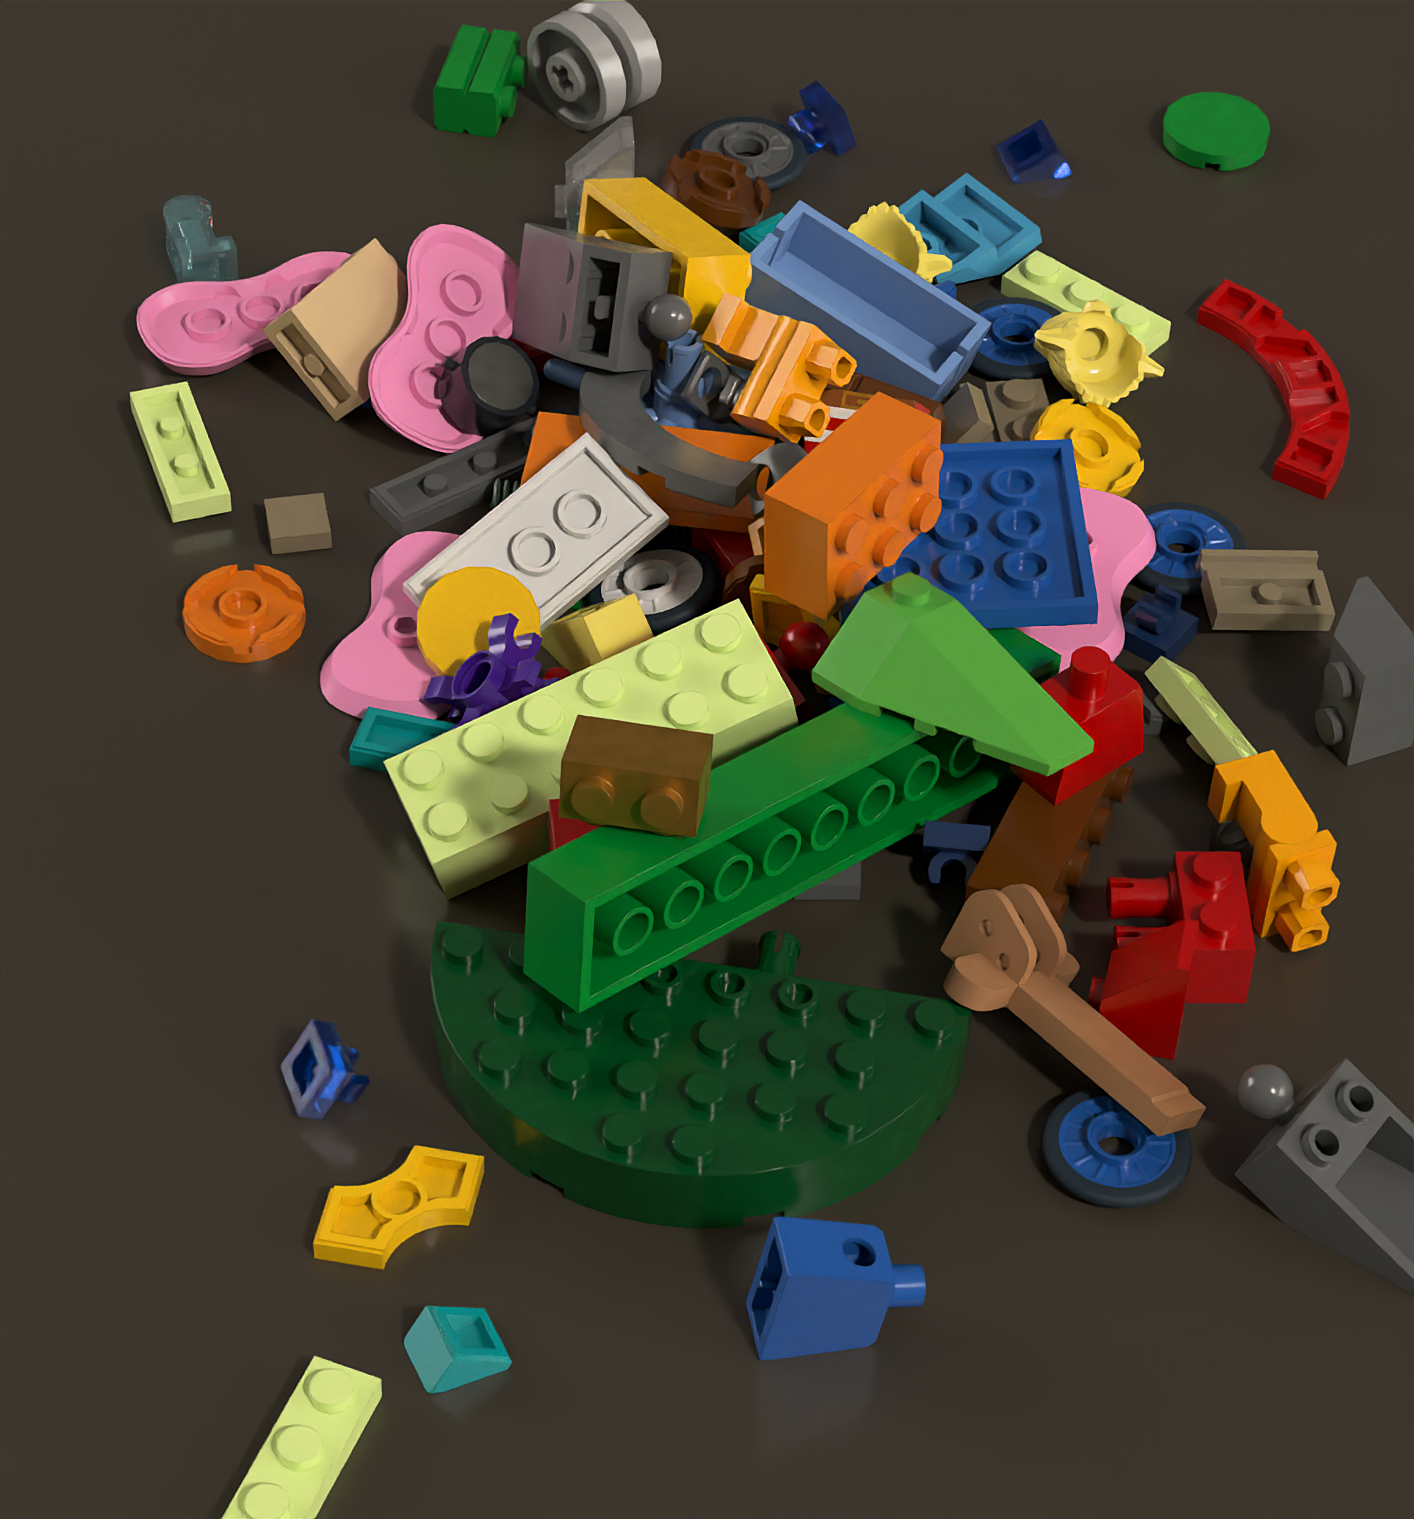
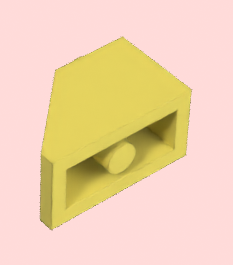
[540,593,654,675]

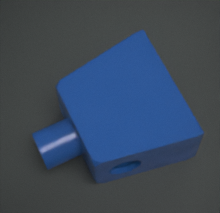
[746,1217,926,1360]

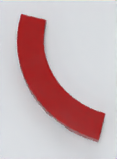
[1197,279,1350,500]

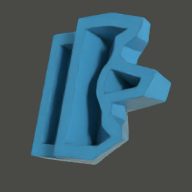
[898,172,1042,284]

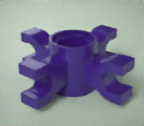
[423,613,561,731]

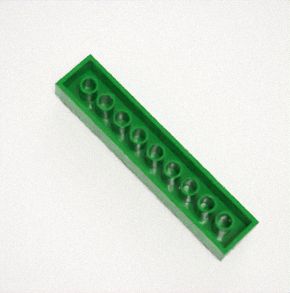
[523,627,1061,1013]

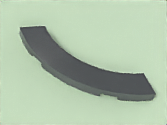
[579,366,758,508]

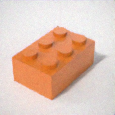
[764,391,944,621]

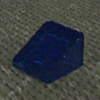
[996,119,1073,184]

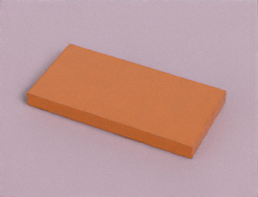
[520,411,775,534]

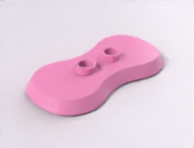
[368,224,519,453]
[137,251,351,376]
[985,487,1157,673]
[320,531,460,720]

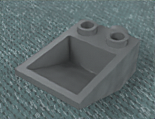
[511,223,692,372]
[1234,1058,1414,1295]

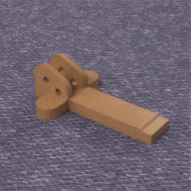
[940,883,1206,1137]

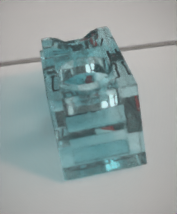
[163,195,239,283]

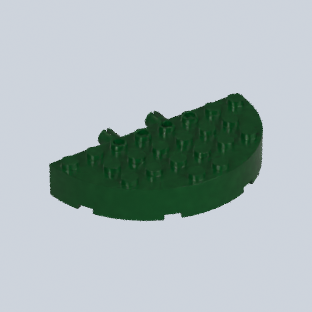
[430,921,972,1228]

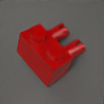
[1106,851,1256,1003]

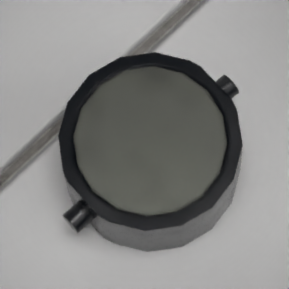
[438,336,540,436]

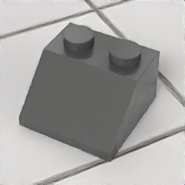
[1315,576,1414,766]

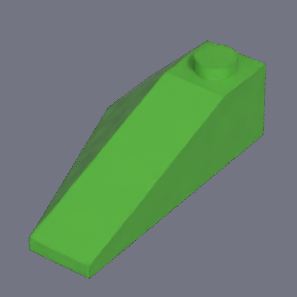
[812,571,1094,776]

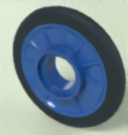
[971,297,1061,381]
[1134,502,1247,596]
[1040,1086,1193,1208]

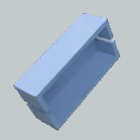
[744,200,992,403]

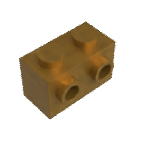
[559,714,714,838]

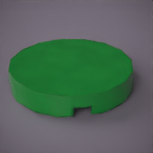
[1162,92,1270,171]

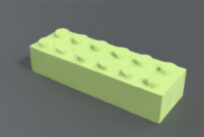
[384,598,799,900]

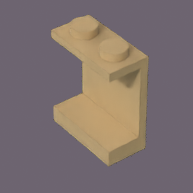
[262,238,408,421]

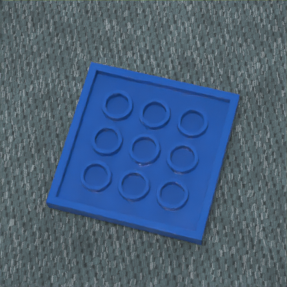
[839,439,1098,628]

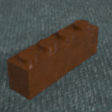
[964,762,1135,928]

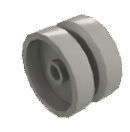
[527,0,661,132]

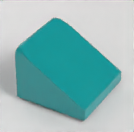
[404,1306,512,1394]

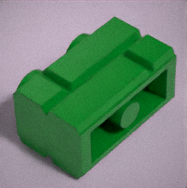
[433,25,529,138]

